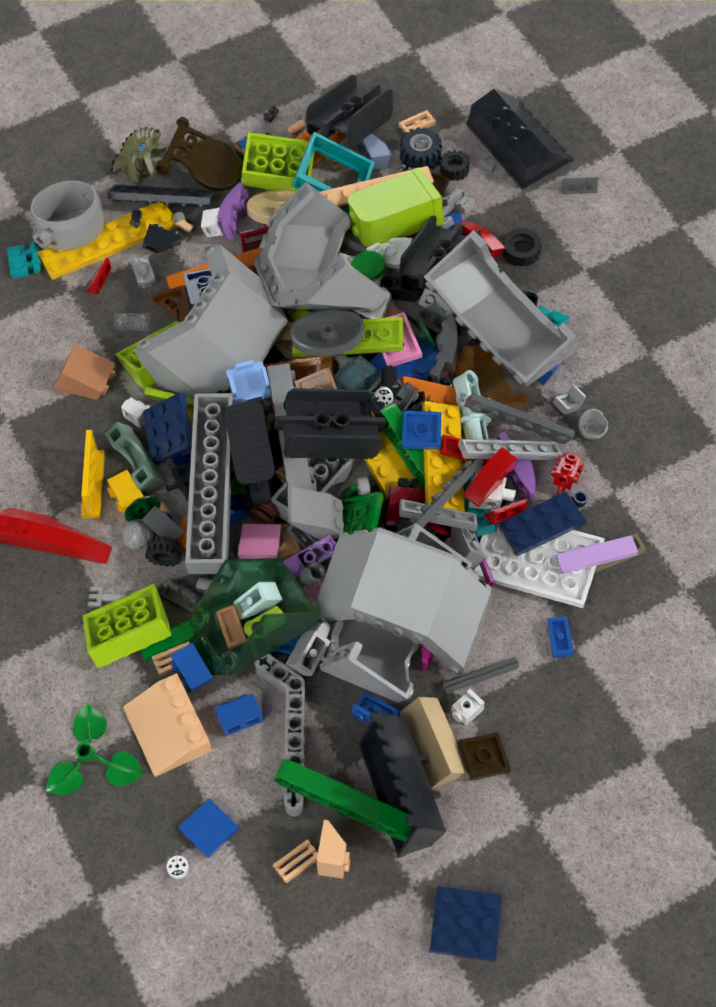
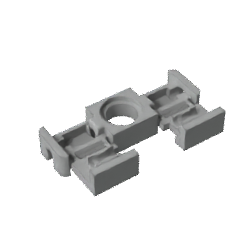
[438,188,476,229]

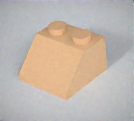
[317,820,350,879]

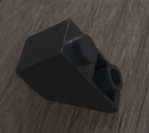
[142,224,183,254]

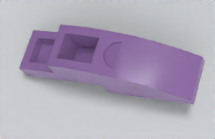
[217,183,249,240]
[497,432,535,504]

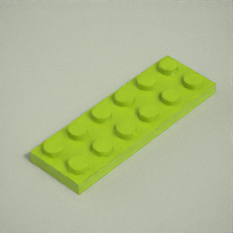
[292,317,403,358]

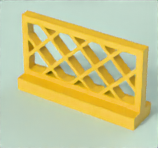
[81,430,105,519]

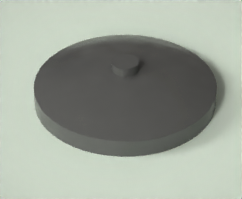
[290,309,365,356]

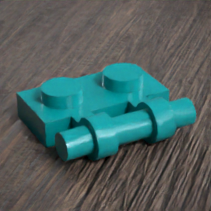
[7,242,42,279]

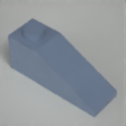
[357,133,392,170]

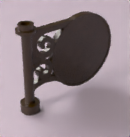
[155,117,243,191]

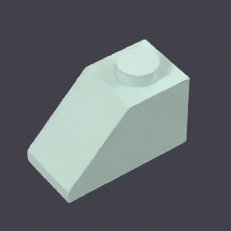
[234,582,282,620]

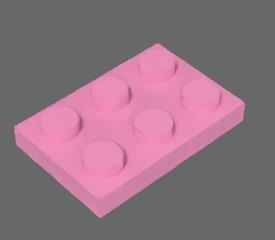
[381,312,422,366]

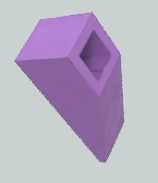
[277,534,336,582]

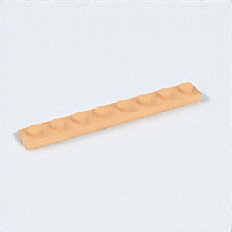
[320,166,434,207]

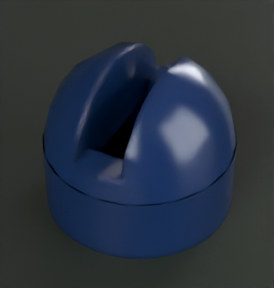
[572,491,588,508]

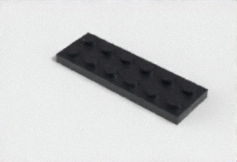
[107,184,215,207]

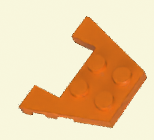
[401,376,461,418]

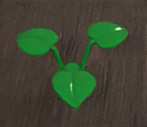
[46,703,142,795]

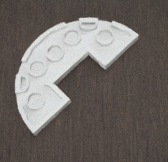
[350,238,413,319]

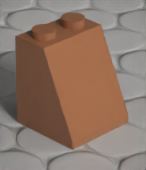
[53,344,115,400]

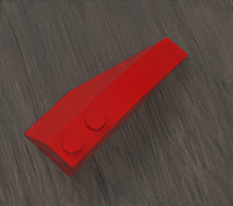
[0,507,112,564]

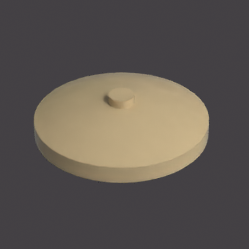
[247,190,297,224]

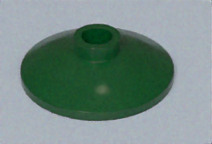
[417,316,437,349]
[124,496,161,522]

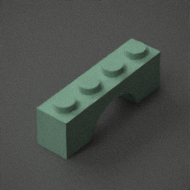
[105,422,165,494]

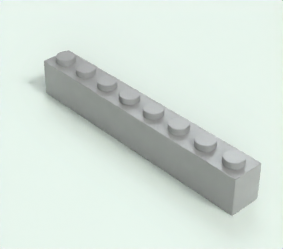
[267,363,317,491]

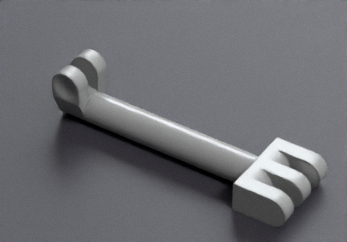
[88,587,127,608]

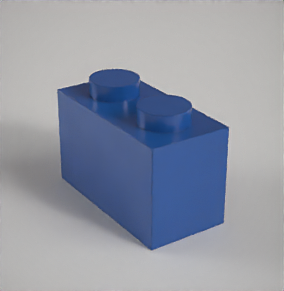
[170,643,213,693]
[215,693,263,737]

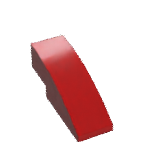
[454,221,505,258]
[463,447,517,507]

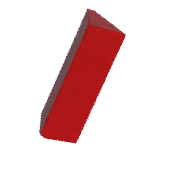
[86,257,112,295]
[485,499,527,525]

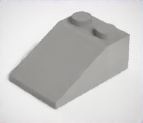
[288,486,344,540]

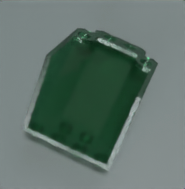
[190,558,320,676]

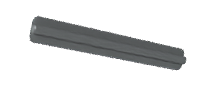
[442,657,519,694]

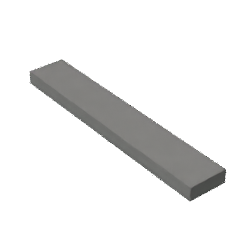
[458,439,562,460]

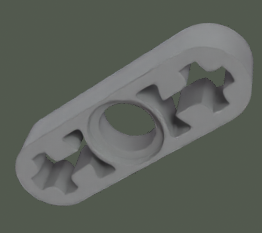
[354,476,370,496]

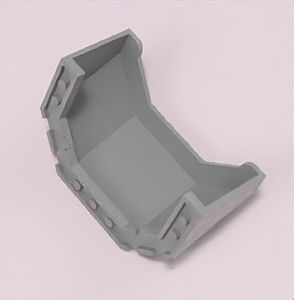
[254,182,390,311]
[424,230,579,386]
[134,244,288,398]
[320,523,472,702]
[313,528,492,675]

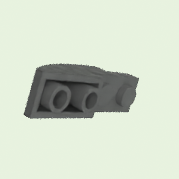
[430,313,459,384]

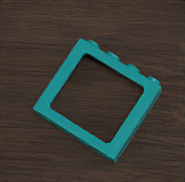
[291,132,375,214]

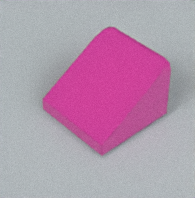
[421,645,435,671]

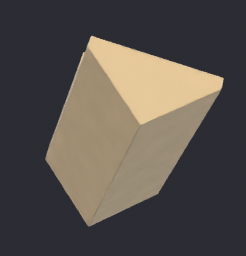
[399,697,468,789]

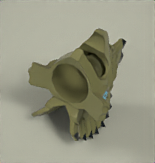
[110,127,171,183]

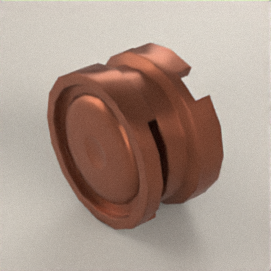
[249,503,280,524]

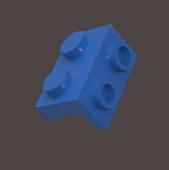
[352,692,400,723]

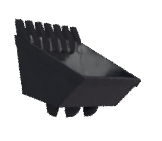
[466,89,574,189]
[359,711,447,858]

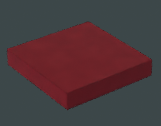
[384,486,426,526]

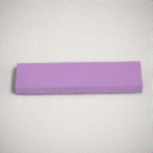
[556,535,638,574]

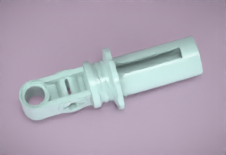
[453,370,491,471]

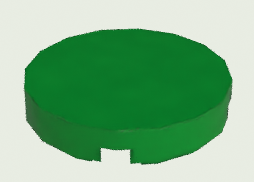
[350,251,386,280]

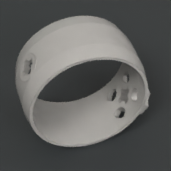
[31,181,105,250]

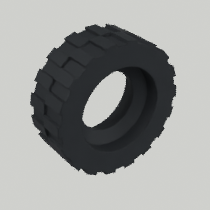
[502,228,542,267]

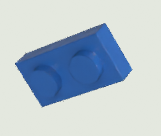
[547,616,574,658]

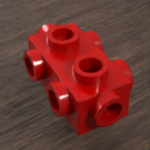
[551,453,584,495]

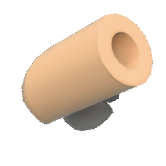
[288,112,305,135]
[173,212,194,233]

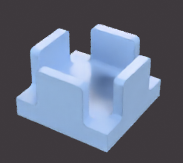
[226,360,272,404]

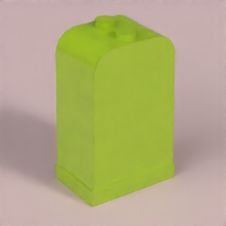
[348,167,444,247]

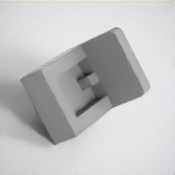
[552,385,586,415]

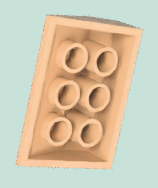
[123,673,212,777]

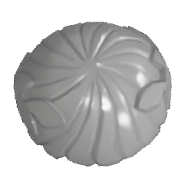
[579,409,608,440]
[122,519,154,550]

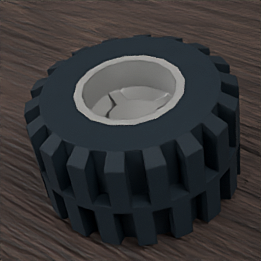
[400,127,442,170]

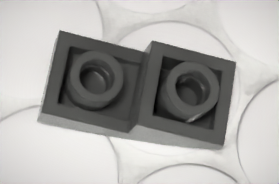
[142,506,184,540]

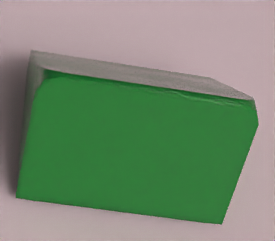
[338,484,357,500]

